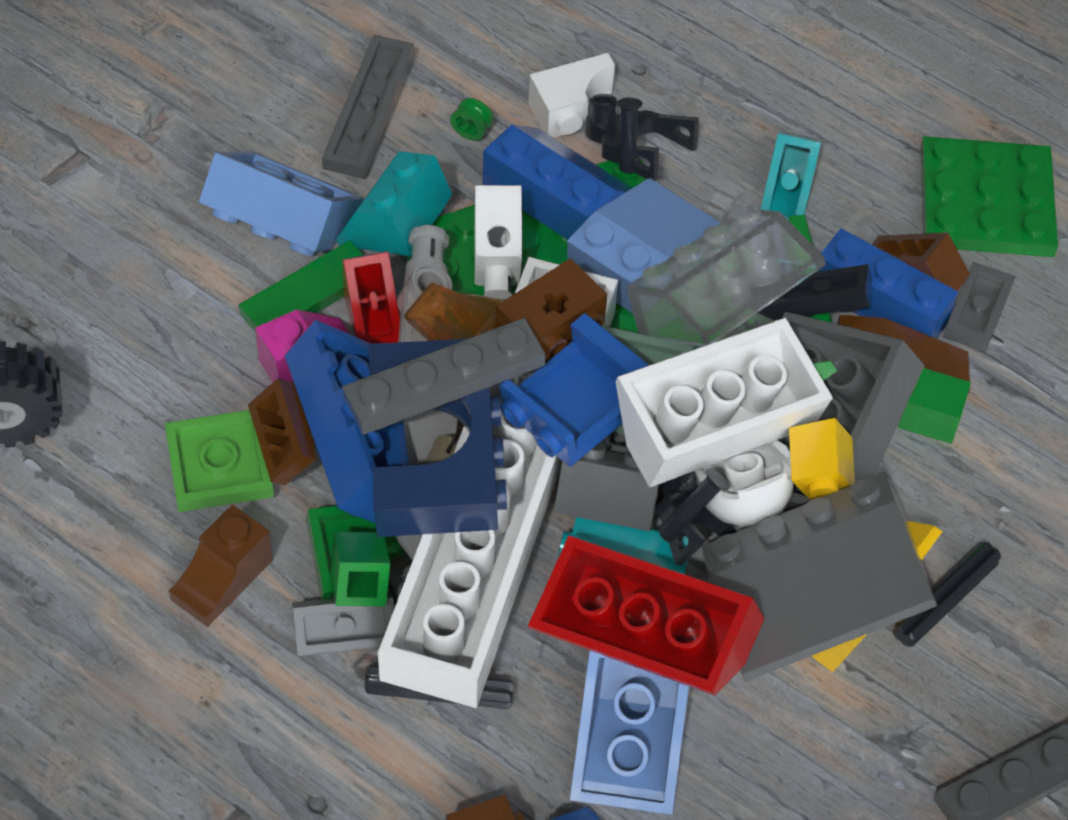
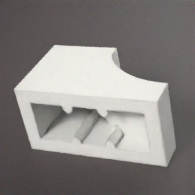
[528,53,615,138]

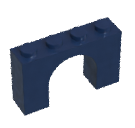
[369,338,507,537]

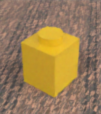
[789,418,855,499]

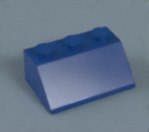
[482,124,632,240]

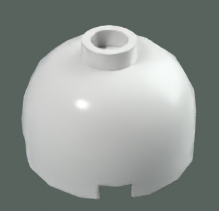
[695,440,794,527]

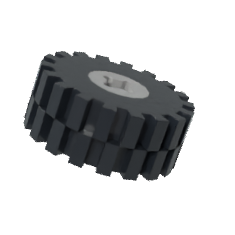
[0,341,63,448]

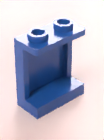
[499,313,649,467]

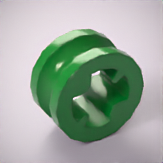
[450,98,494,141]

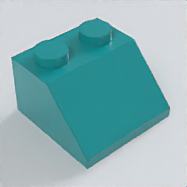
[336,151,453,256]

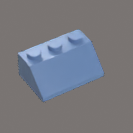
[199,151,365,256]

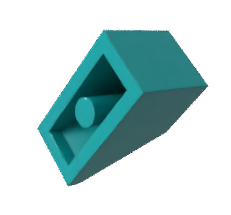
[758,130,822,225]

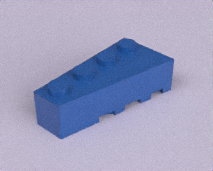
[285,319,409,523]

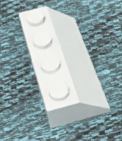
[616,318,833,488]

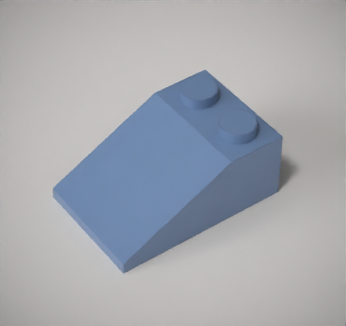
[567,178,721,316]
[570,651,689,815]

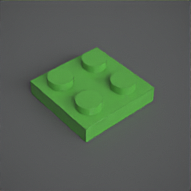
[165,410,274,513]

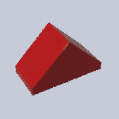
[342,251,400,344]

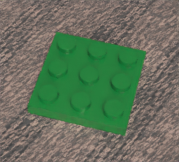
[920,136,1058,257]

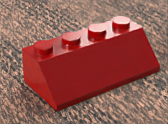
[528,536,764,696]

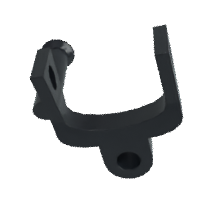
[585,94,699,181]
[655,468,741,566]

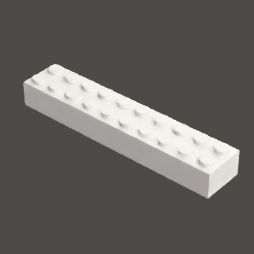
[378,257,618,708]

